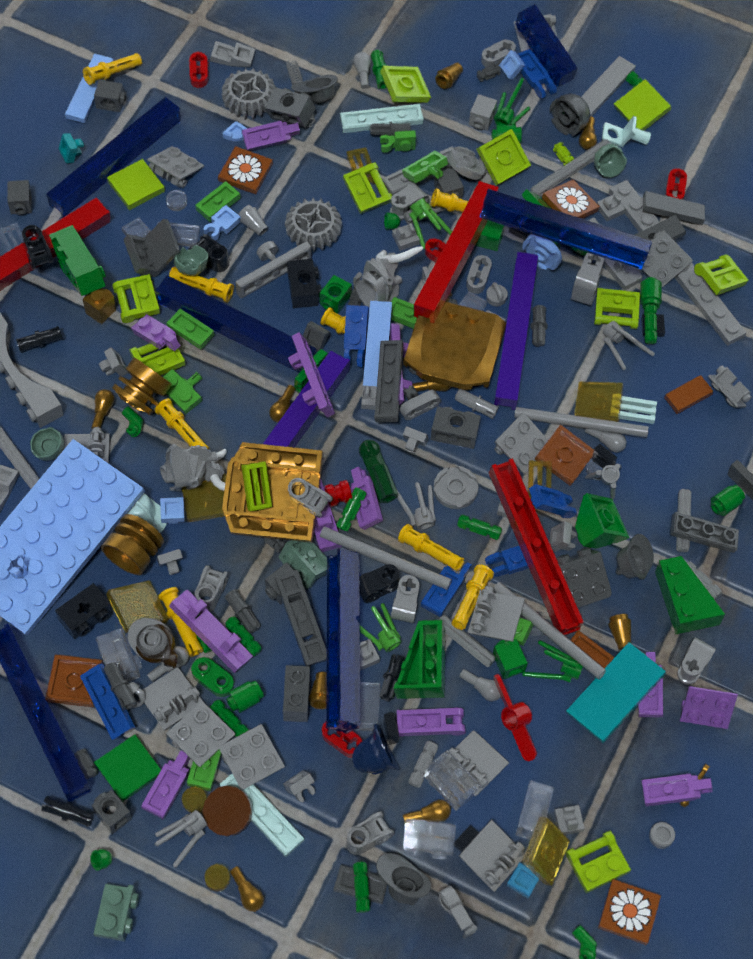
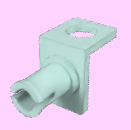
[602,116,651,147]

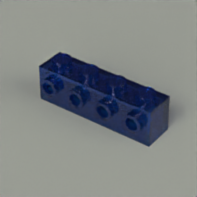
[515,4,578,88]

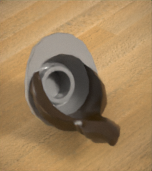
[127,617,178,668]

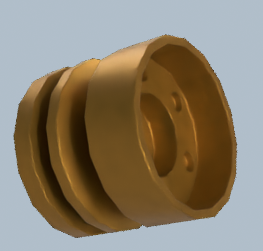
[112,357,172,415]
[101,514,164,575]

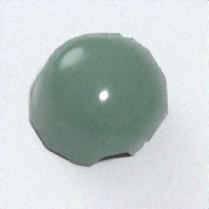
[594,144,627,178]
[174,245,208,276]
[30,427,65,461]

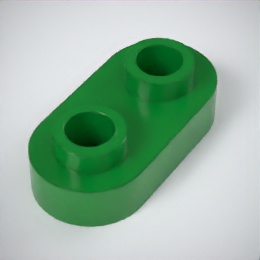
[191,657,234,697]

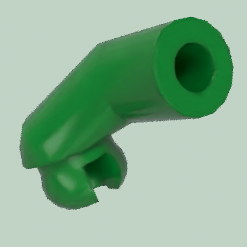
[122,407,143,437]
[572,925,597,959]

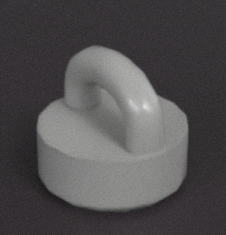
[257,241,278,261]
[486,282,508,306]
[128,682,145,708]

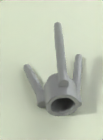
[603,321,655,370]
[585,464,622,499]
[396,482,436,530]
[155,810,207,868]

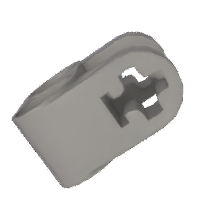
[571,251,604,306]

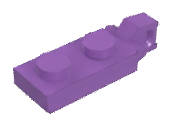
[242,121,300,151]
[131,314,181,351]
[350,467,383,530]
[639,652,663,717]
[141,751,190,820]
[642,774,713,806]

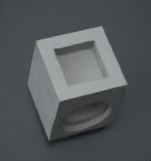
[469,94,497,131]

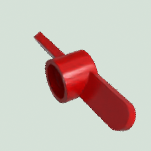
[493,674,537,761]

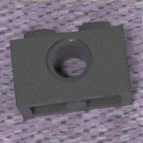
[264,87,316,128]
[431,407,481,449]
[283,665,310,722]

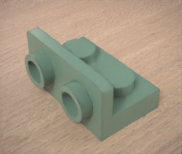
[279,540,335,589]
[94,884,139,941]

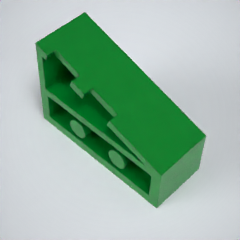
[49,225,106,296]
[655,556,725,635]
[393,620,445,699]

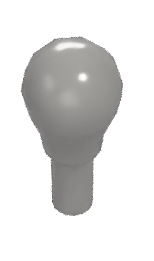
[353,52,371,89]
[585,428,627,453]
[147,646,189,682]
[459,669,501,702]

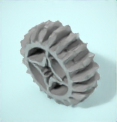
[222,68,275,119]
[285,198,342,251]

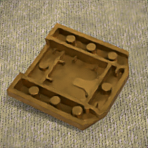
[403,302,506,390]
[222,442,323,543]

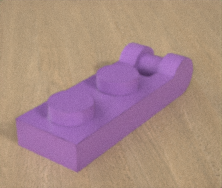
[396,708,465,736]

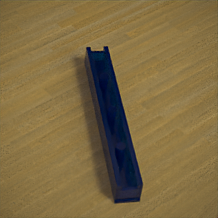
[46,97,181,217]
[480,189,653,270]
[155,275,317,373]
[326,548,360,734]
[0,623,91,802]

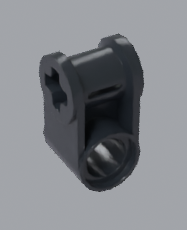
[22,225,54,269]
[188,234,229,272]
[354,564,400,603]

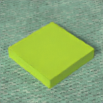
[380,66,431,103]
[614,79,671,131]
[476,129,531,185]
[107,159,165,210]

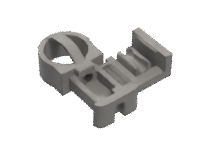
[439,886,477,939]

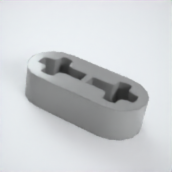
[481,40,516,67]
[466,255,492,294]
[399,390,441,420]

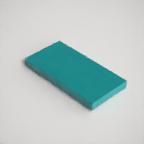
[566,642,666,743]

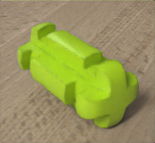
[553,142,574,165]

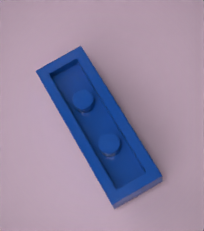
[80,664,136,740]

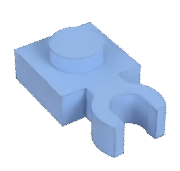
[203,205,241,241]

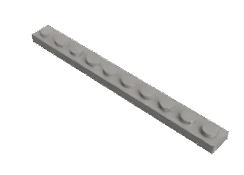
[609,180,747,346]

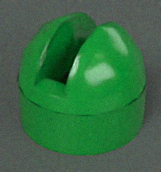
[384,212,400,229]
[90,849,112,870]

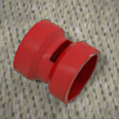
[324,480,352,507]

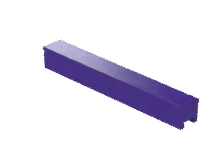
[494,252,538,410]
[263,351,350,448]

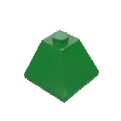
[575,493,630,549]

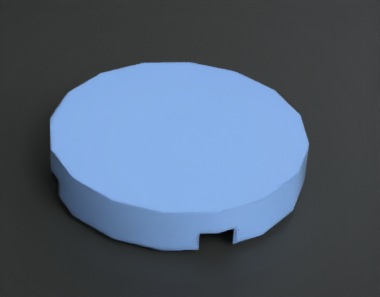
[522,234,562,270]

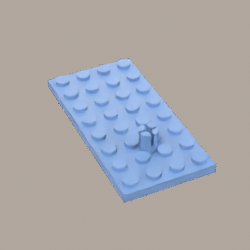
[0,439,145,636]

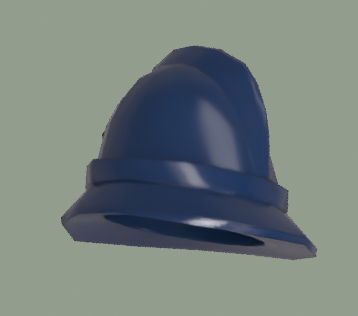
[352,724,401,774]

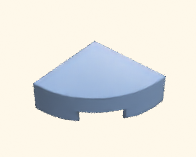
[223,121,248,141]

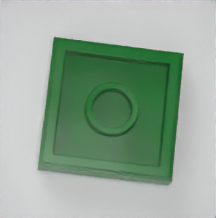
[94,734,161,802]

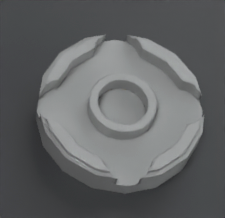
[447,146,486,180]
[433,466,478,509]

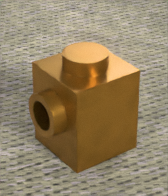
[83,288,116,324]

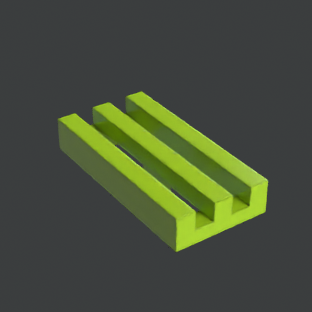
[241,461,272,511]

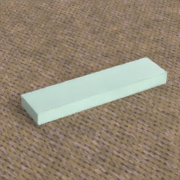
[340,104,423,133]
[219,774,304,857]

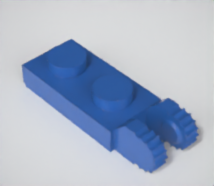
[518,49,557,99]
[344,305,369,367]
[529,484,577,519]
[485,546,529,577]
[421,562,472,617]

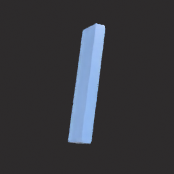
[65,54,113,123]
[363,301,392,386]

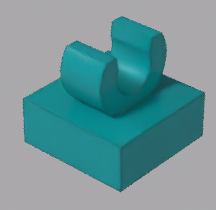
[58,133,84,164]

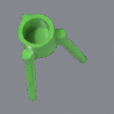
[409,198,452,249]
[347,603,402,652]

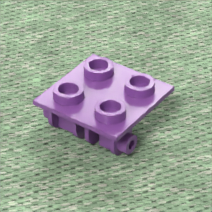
[680,686,738,729]

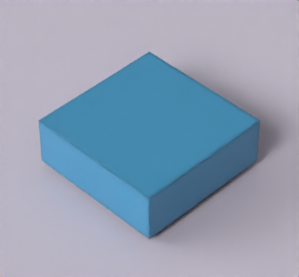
[506,863,541,898]

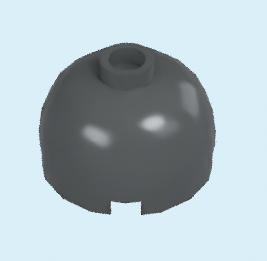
[549,93,590,136]

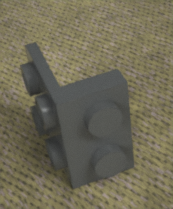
[123,219,179,277]
[556,547,612,608]

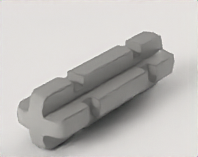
[687,561,722,599]
[409,741,438,788]

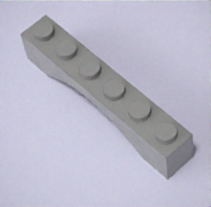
[0,313,64,428]

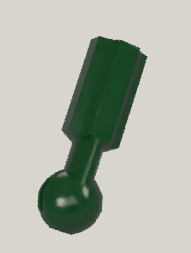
[358,440,398,504]

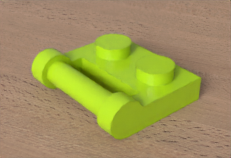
[343,162,392,214]
[694,254,749,295]
[112,274,160,323]
[594,288,640,329]
[129,343,185,376]
[565,831,631,893]

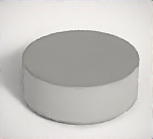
[649,822,675,849]

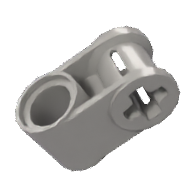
[390,183,429,220]
[288,478,333,518]
[195,565,229,612]
[390,575,419,623]
[677,637,716,685]
[346,812,395,855]

